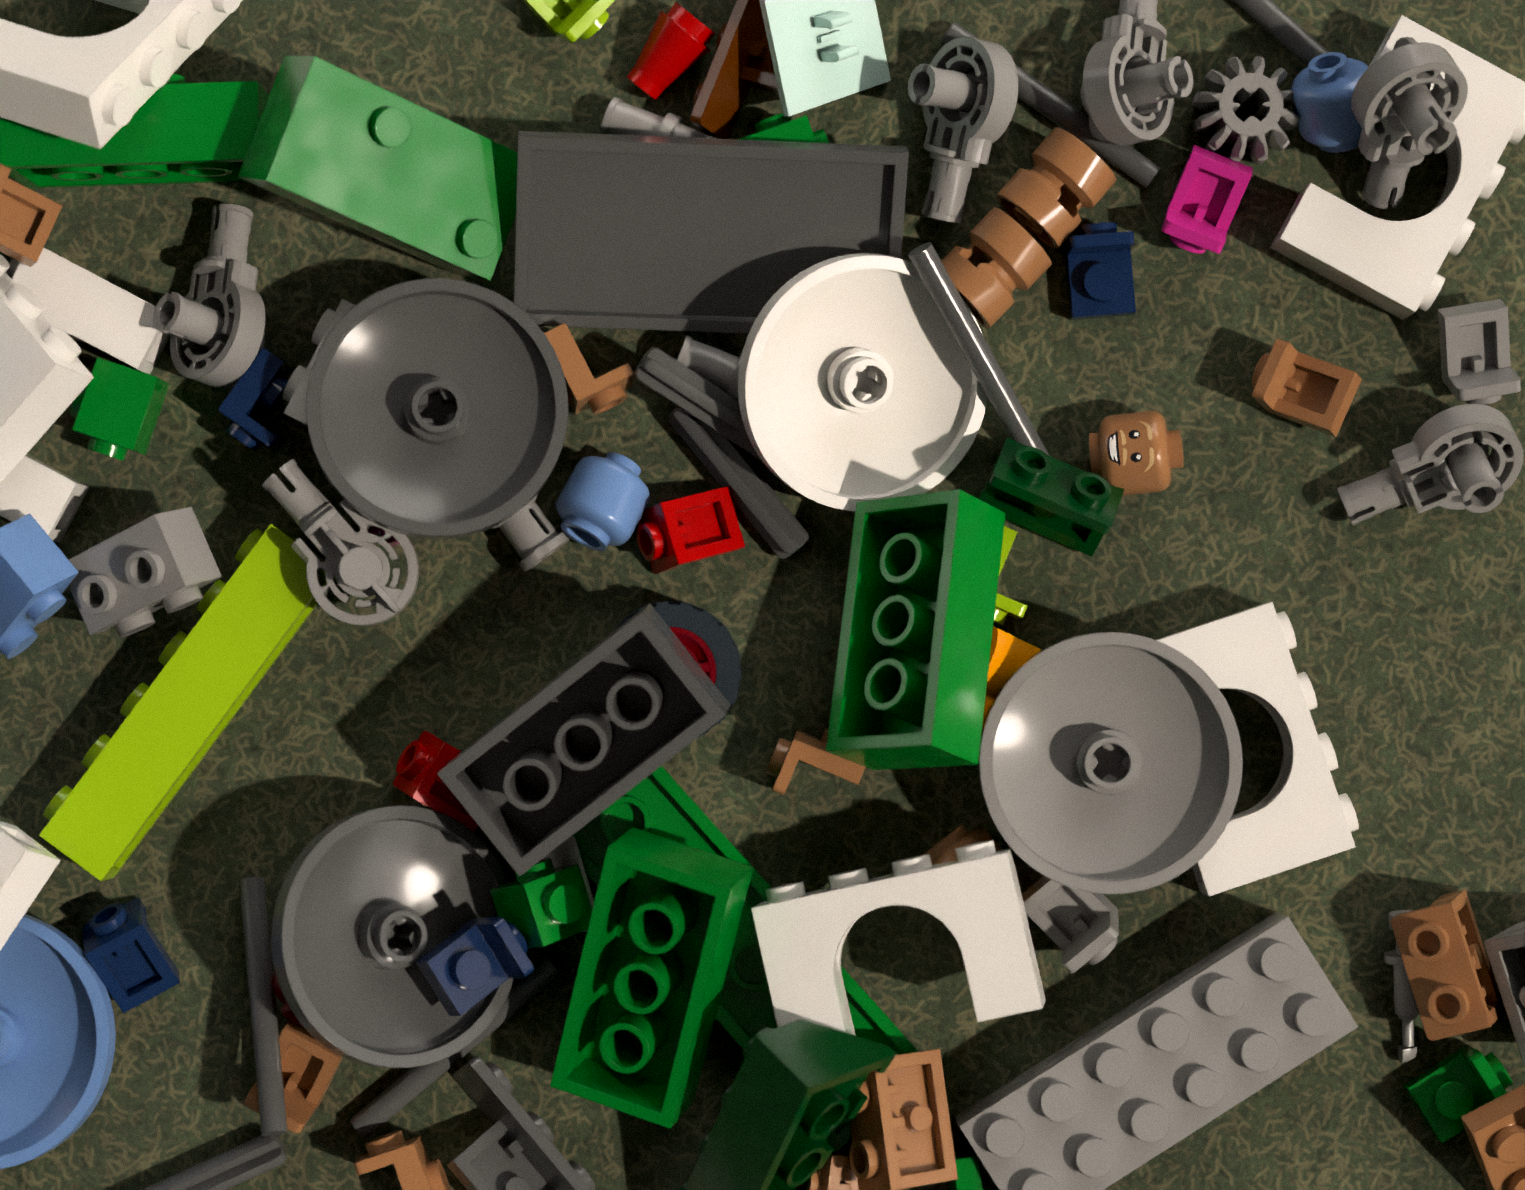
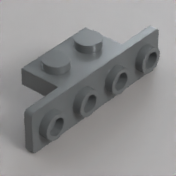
[447,1056,595,1190]

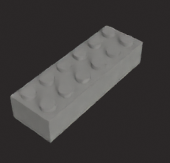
[955,912,1358,1190]

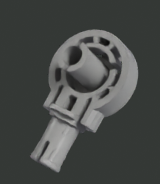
[1081,0,1193,146]
[908,37,1018,223]
[1351,37,1468,209]
[154,204,266,388]
[1337,404,1524,526]
[262,459,419,626]

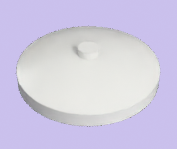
[738,253,988,511]

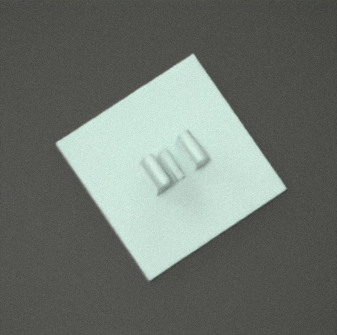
[759,0,891,117]

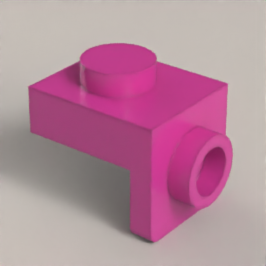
[1161,145,1253,254]

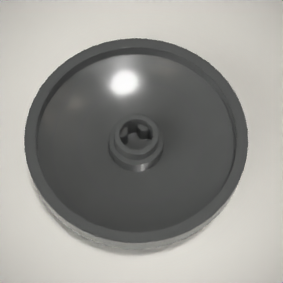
[306,278,568,539]
[271,806,514,1068]

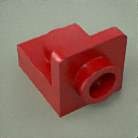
[637,486,745,575]
[393,731,478,832]

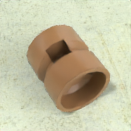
[996,127,1117,250]
[941,207,1052,329]

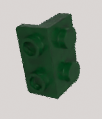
[979,438,1124,557]

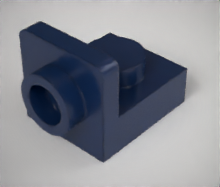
[1064,222,1136,320]
[217,348,291,452]
[83,897,180,1013]
[416,917,534,1016]

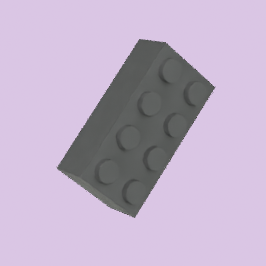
[437,603,730,876]

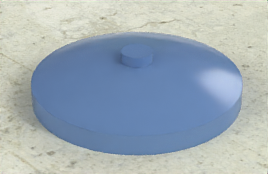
[0,914,116,1169]

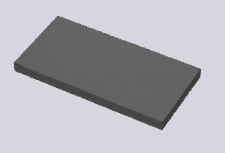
[514,131,909,334]

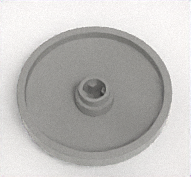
[979,632,1243,894]

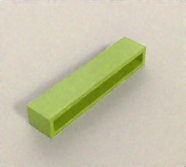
[39,524,336,881]

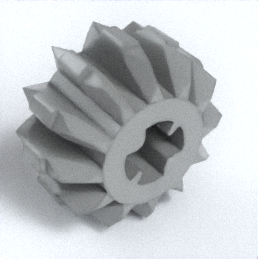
[1192,56,1300,164]

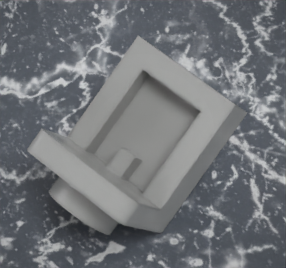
[1438,299,1521,405]
[1022,876,1119,974]

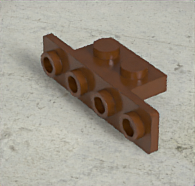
[690,0,779,139]

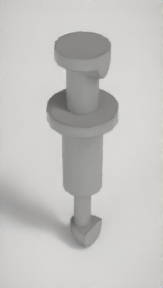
[1384,910,1419,1063]

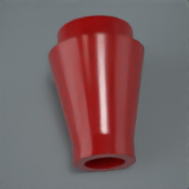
[626,2,715,100]

